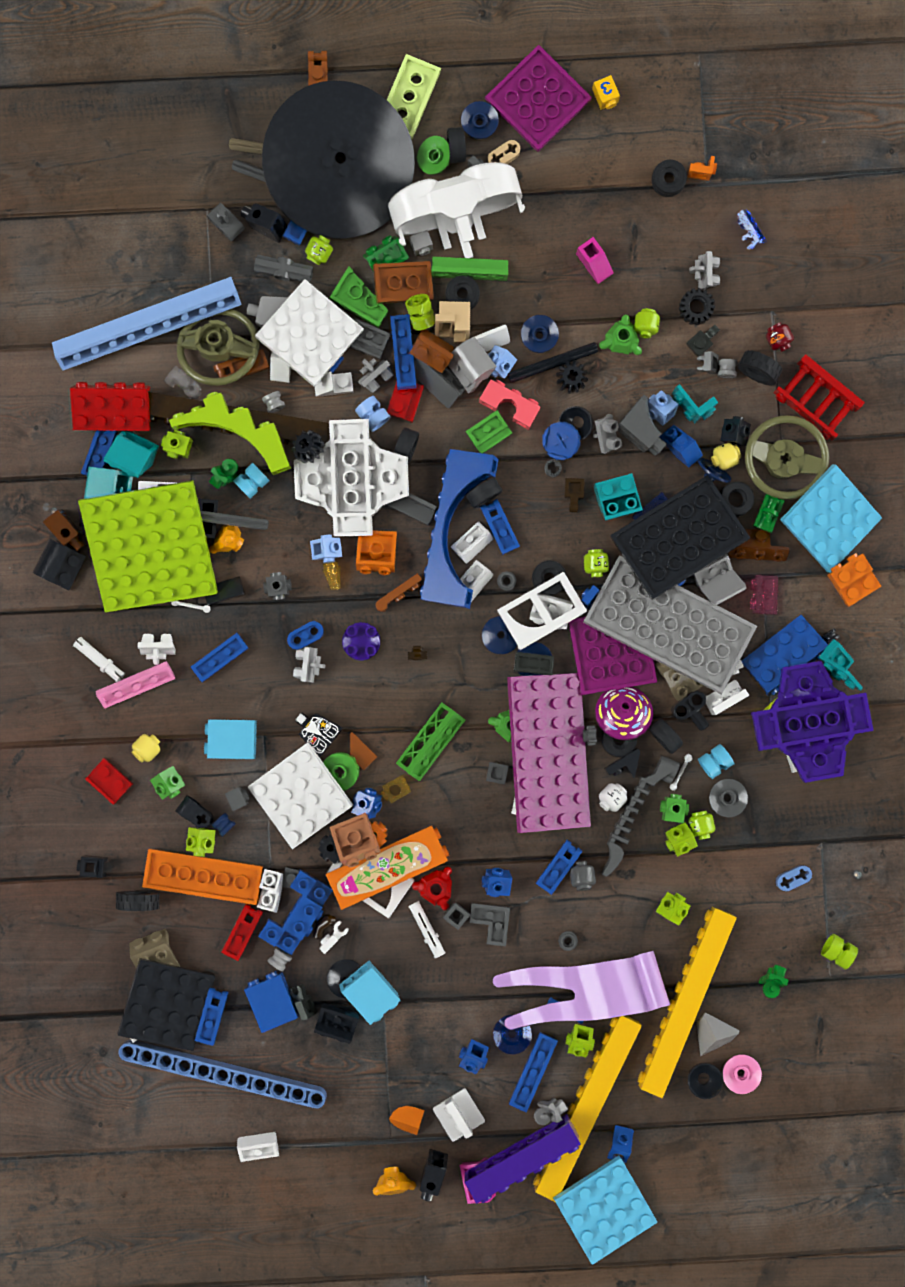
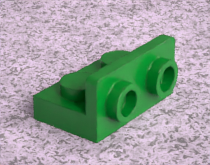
[363,235,409,273]

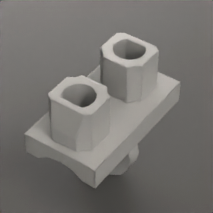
[689,251,720,290]
[358,358,393,393]
[592,414,622,454]
[293,647,326,683]
[534,1098,568,1125]

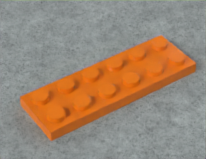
[142,848,264,905]

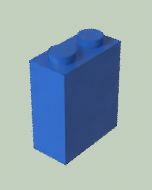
[244,971,299,1033]

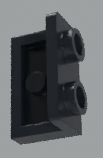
[314,1003,360,1044]

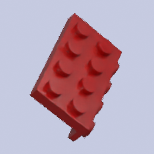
[70,382,151,431]

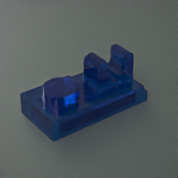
[737,210,767,249]

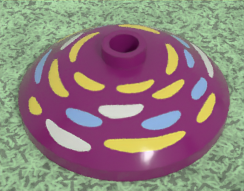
[595,687,653,740]

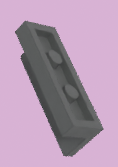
[414,358,466,408]
[385,493,437,526]

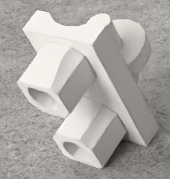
[138,634,176,665]

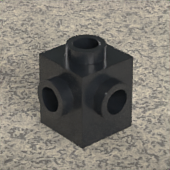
[720,416,751,446]
[318,834,340,864]

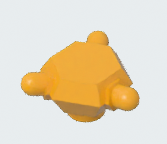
[209,525,244,554]
[373,1167,416,1196]

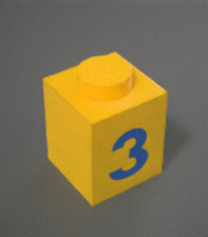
[592,75,620,110]

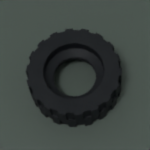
[738,350,783,386]
[116,891,160,911]

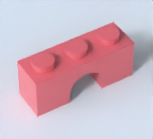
[479,379,541,430]

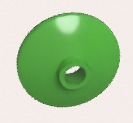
[417,136,450,175]

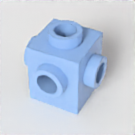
[488,345,517,379]
[648,390,678,426]
[310,535,342,563]

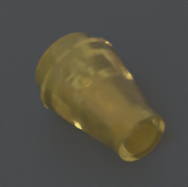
[322,561,341,590]

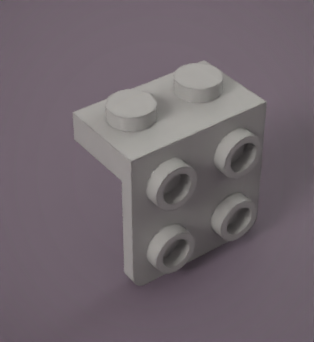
[693,554,746,605]

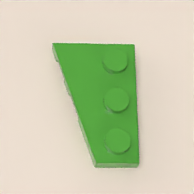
[329,266,388,328]

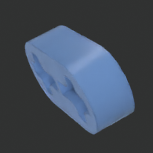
[776,865,812,891]

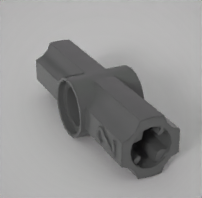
[254,255,314,283]

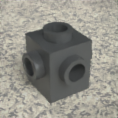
[263,572,292,601]

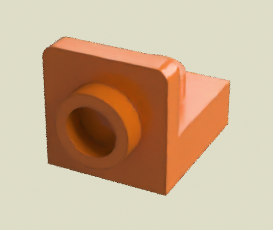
[687,156,717,181]

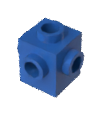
[351,788,382,819]
[482,867,512,897]
[459,1039,489,1074]

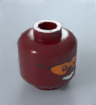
[765,322,794,352]

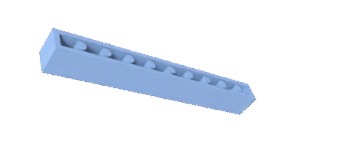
[52,277,242,371]

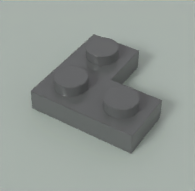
[470,903,510,946]

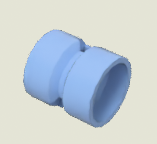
[355,395,391,432]

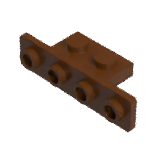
[727,529,790,562]

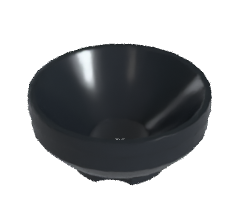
[559,406,593,440]
[687,1063,723,1099]

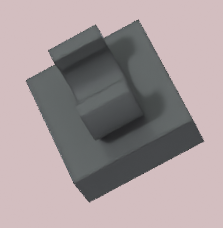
[697,351,719,374]

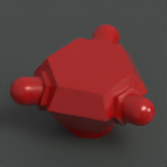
[412,866,452,910]

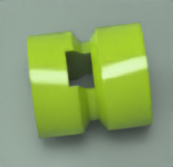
[405,294,435,330]
[821,934,858,969]

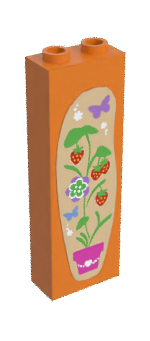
[326,825,450,910]

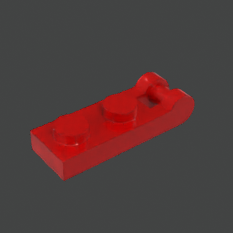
[221,904,263,961]

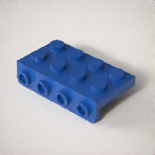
[742,615,828,697]

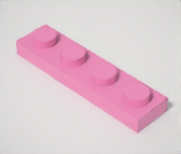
[96,661,175,709]

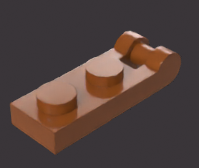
[308,51,328,86]
[213,349,270,378]
[376,573,422,612]

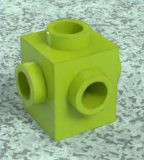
[161,430,193,459]
[665,822,698,857]
[186,827,216,857]
[656,892,691,926]
[565,1024,595,1057]

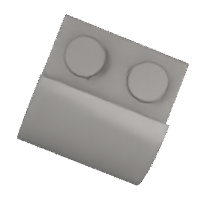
[448,337,497,393]

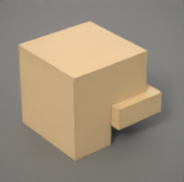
[435,301,470,343]

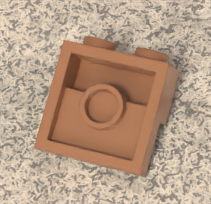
[330,813,381,867]

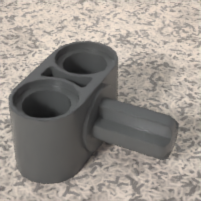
[207,203,245,242]

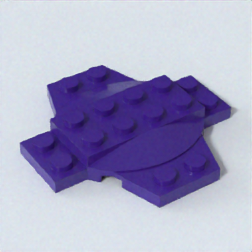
[751,661,874,783]

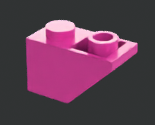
[576,237,613,284]

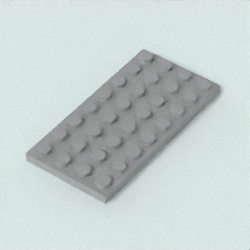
[583,555,757,695]

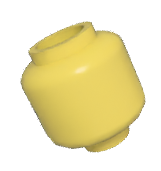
[711,442,741,470]
[131,734,161,763]

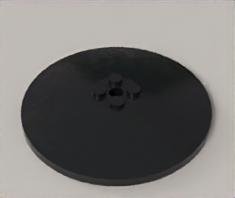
[262,80,415,239]

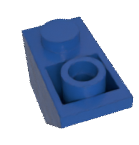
[659,425,703,467]

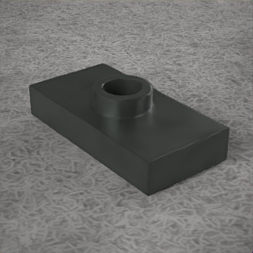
[514,652,554,675]

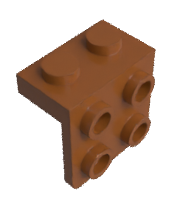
[409,329,454,373]

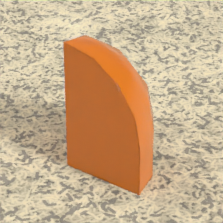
[389,1106,424,1135]

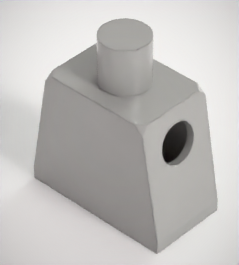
[247,296,289,328]

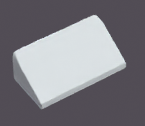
[472,325,510,352]
[451,521,494,564]
[460,560,493,602]
[237,1132,279,1162]

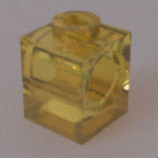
[381,774,412,803]

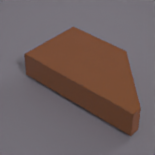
[350,732,378,770]

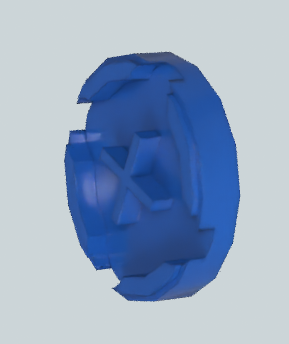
[542,421,580,460]

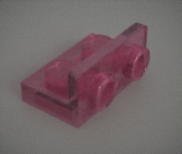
[750,574,778,615]

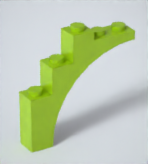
[169,392,291,475]

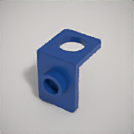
[607,1125,634,1163]

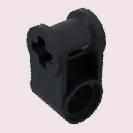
[175,795,214,828]

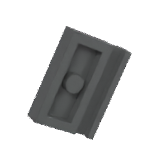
[350,319,391,360]

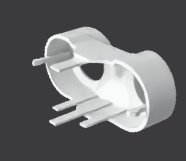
[388,162,525,258]

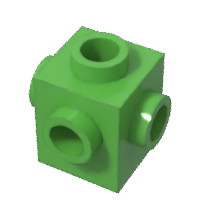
[150,766,185,800]
[660,794,689,823]

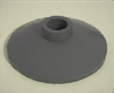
[709,779,748,817]

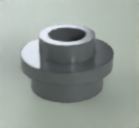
[497,571,516,591]
[558,931,578,951]

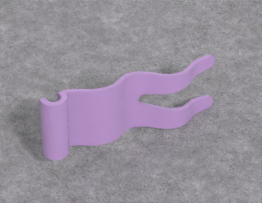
[493,951,670,1029]

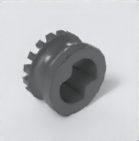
[544,459,562,477]

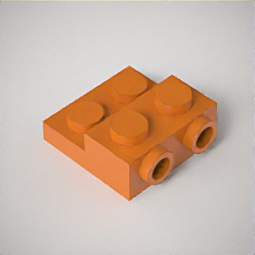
[356,530,397,575]
[827,553,881,607]

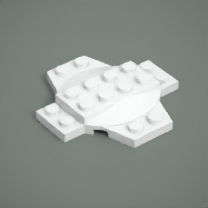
[294,419,409,536]

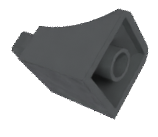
[618,395,666,456]

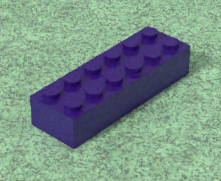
[464,1114,581,1204]

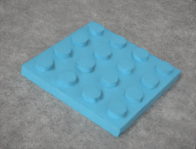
[780,464,882,573]
[553,1155,657,1265]

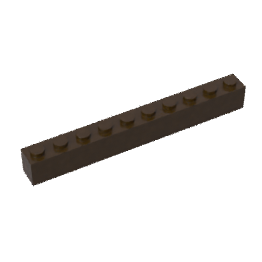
[148,392,330,449]

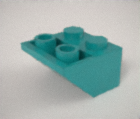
[103,431,159,478]
[84,467,133,499]
[593,473,643,521]

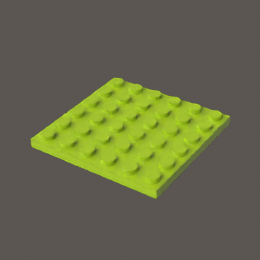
[78,480,218,612]

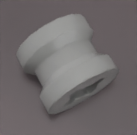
[718,359,738,378]
[262,391,286,413]
[267,947,292,971]

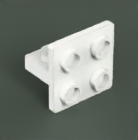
[433,1088,485,1142]

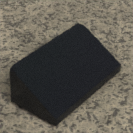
[205,576,246,606]

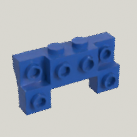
[258,869,333,955]

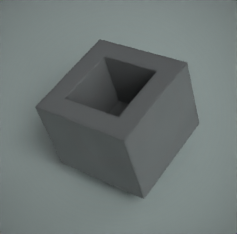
[225,787,250,811]
[443,901,470,930]

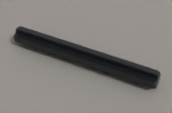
[508,342,598,383]

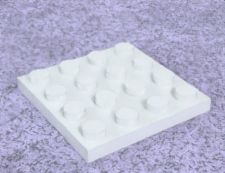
[255,279,364,387]
[248,743,353,849]

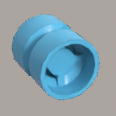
[233,463,270,499]
[698,744,734,779]

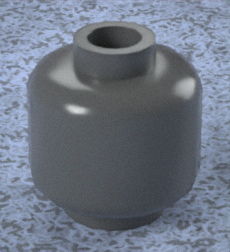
[570,861,596,891]

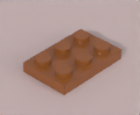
[373,261,434,304]

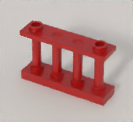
[773,354,865,441]

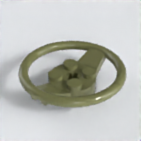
[177,309,260,386]
[745,415,829,499]

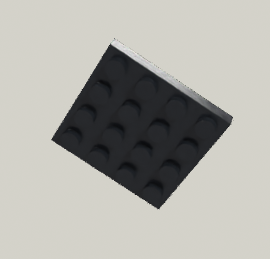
[117,958,215,1051]

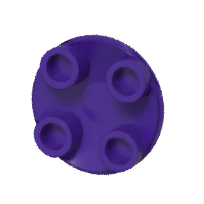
[342,622,380,660]

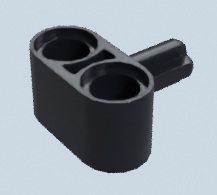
[671,691,709,731]

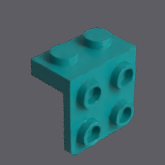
[672,384,718,424]
[819,639,863,691]

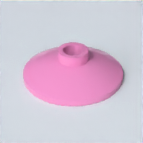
[723,1054,762,1094]

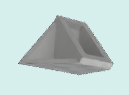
[696,1013,739,1057]

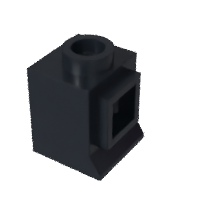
[77,855,108,878]

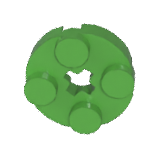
[323,752,359,791]

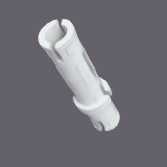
[73,637,125,682]
[408,901,446,958]

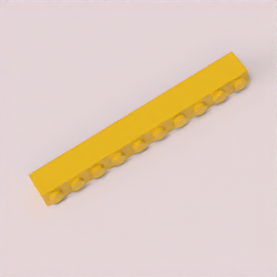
[637,906,737,1098]
[533,1015,642,1202]

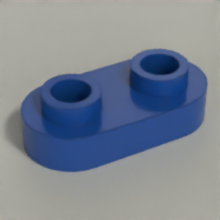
[287,621,324,650]

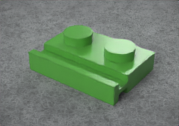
[466,410,513,453]

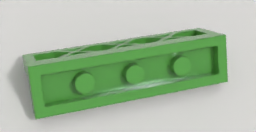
[432,257,508,281]
[396,702,465,781]

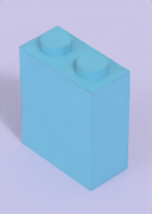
[204,719,257,759]
[339,960,400,1025]

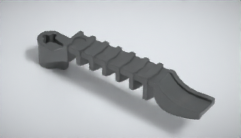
[601,755,680,877]

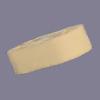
[488,140,520,164]

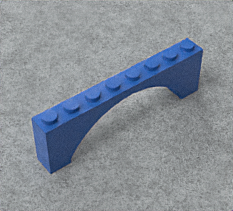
[420,449,499,609]

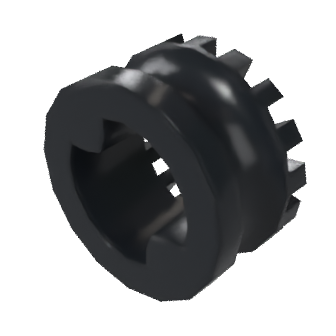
[821,628,840,644]

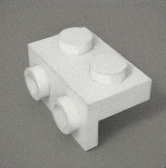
[530,593,573,630]

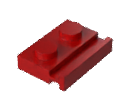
[387,382,424,423]
[85,758,133,805]

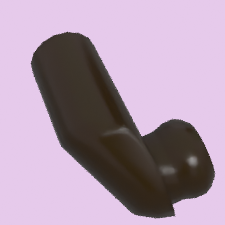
[313,914,336,939]

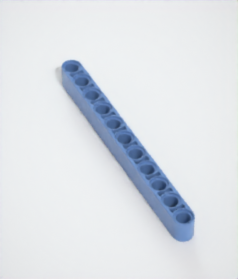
[119,1040,327,1108]

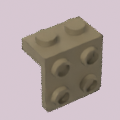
[654,662,704,701]
[129,929,180,968]

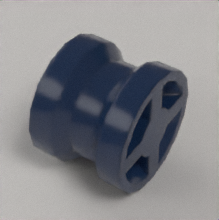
[212,813,236,837]

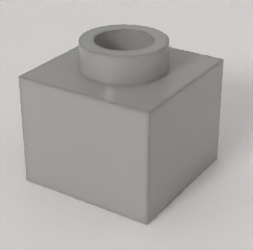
[410,230,433,256]

